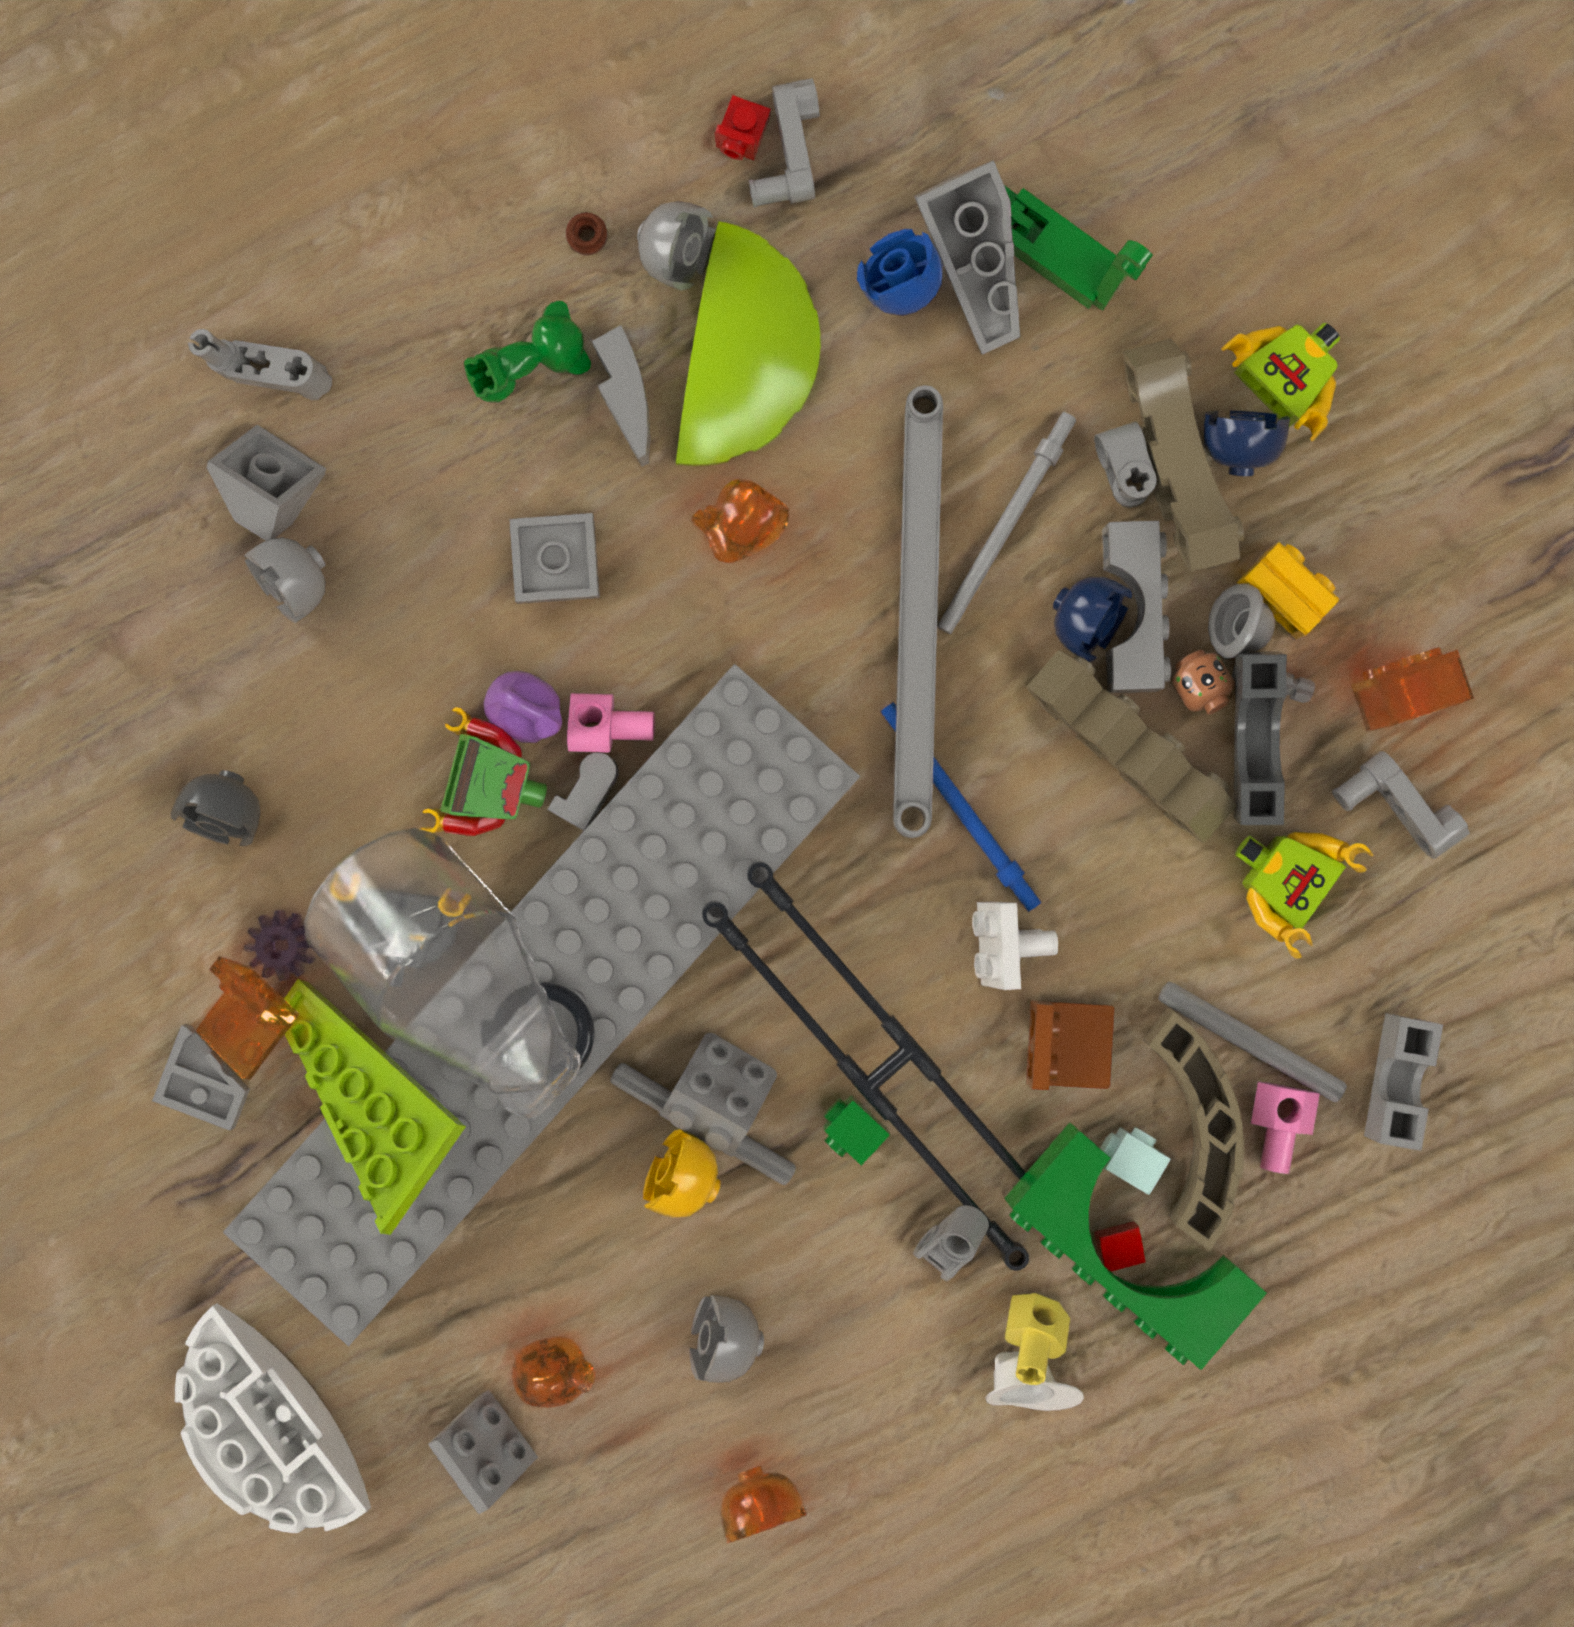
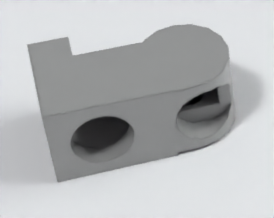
[547,752,619,831]

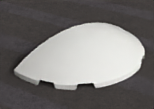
[175,1303,371,1533]

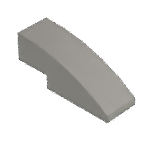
[592,325,651,467]

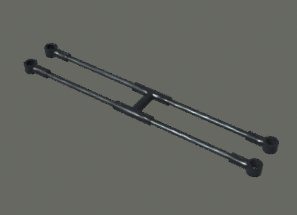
[702,861,1029,1271]

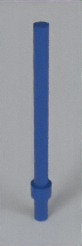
[880,702,1042,912]

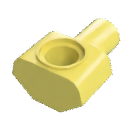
[1005,1293,1070,1385]

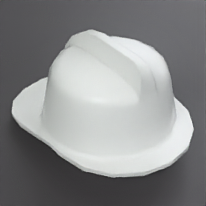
[985,1352,1084,1411]

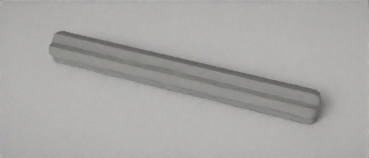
[1158,982,1347,1102]
[610,1063,796,1185]

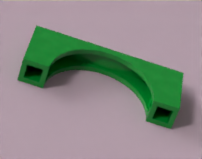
[1004,1122,1267,1370]

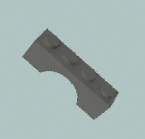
[1234,651,1287,825]

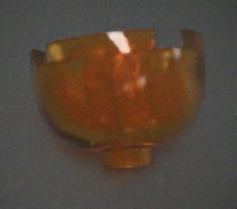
[720,1466,808,1544]

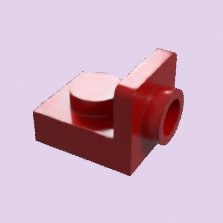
[714,95,771,161]

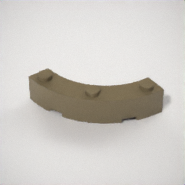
[1123,339,1244,572]
[1143,1007,1244,1251]

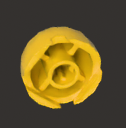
[643,1129,721,1218]

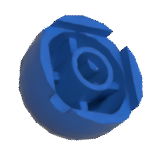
[857,229,943,316]

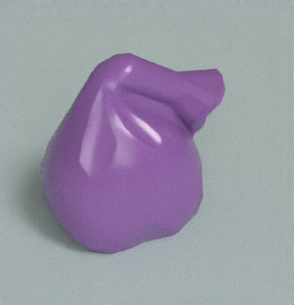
[483,671,562,743]

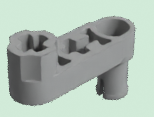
[749,78,820,208]
[188,329,332,400]
[1332,751,1470,859]

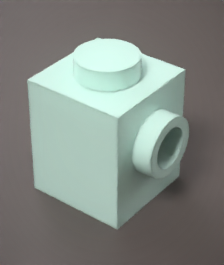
[1100,1127,1171,1195]

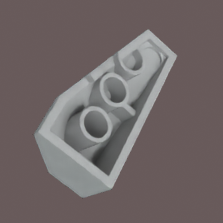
[914,160,1020,355]

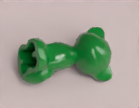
[464,301,591,403]

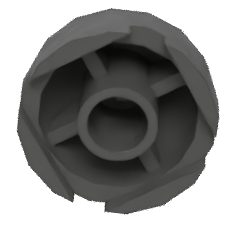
[171,770,260,846]

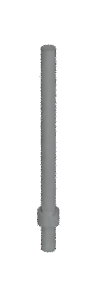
[937,412,1077,635]

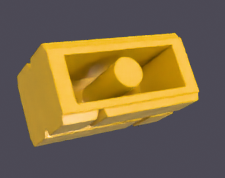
[1237,542,1340,640]

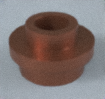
[566,212,608,255]

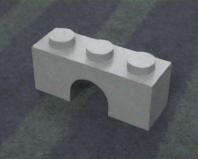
[1364,1013,1443,1151]

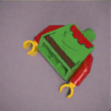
[421,707,547,837]

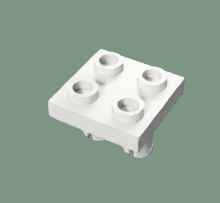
[972,902,1058,990]

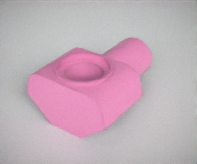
[567,693,655,752]
[1251,1081,1320,1174]

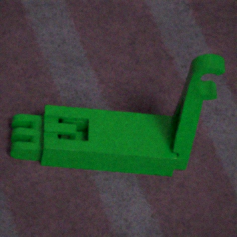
[1004,185,1153,311]

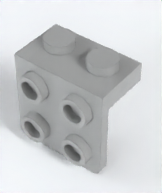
[659,1033,777,1157]

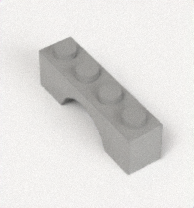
[1102,521,1171,693]

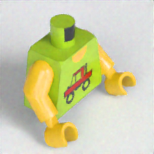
[1221,323,1340,441]
[1235,832,1374,959]

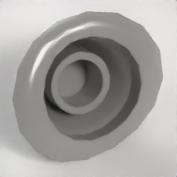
[1208,584,1275,659]

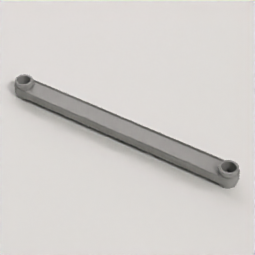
[893,385,943,838]

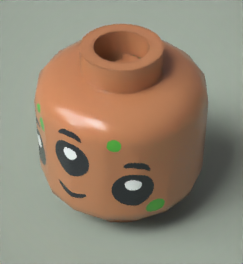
[1172,650,1235,715]

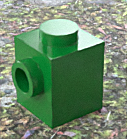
[823,1095,890,1166]

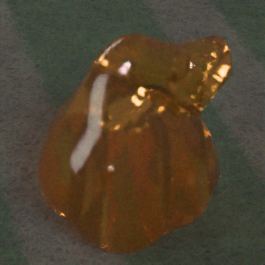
[691,478,789,564]
[512,1336,596,1408]

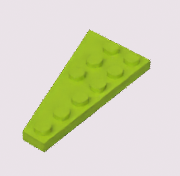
[274,979,466,1235]

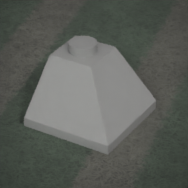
[206,425,326,541]

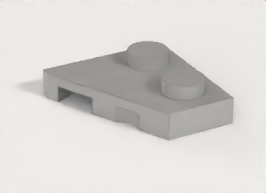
[152,1024,250,1131]

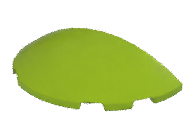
[676,221,821,466]

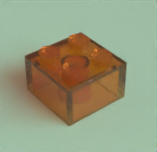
[1351,647,1474,731]

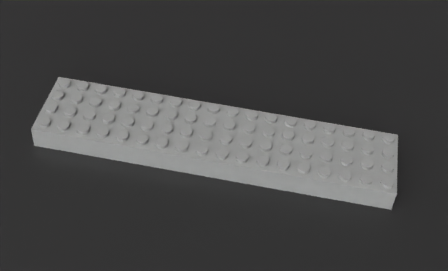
[223,664,860,1347]

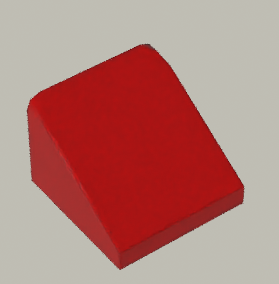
[1094,1221,1146,1272]

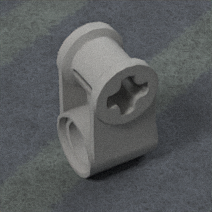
[1094,421,1157,508]
[913,1205,989,1282]

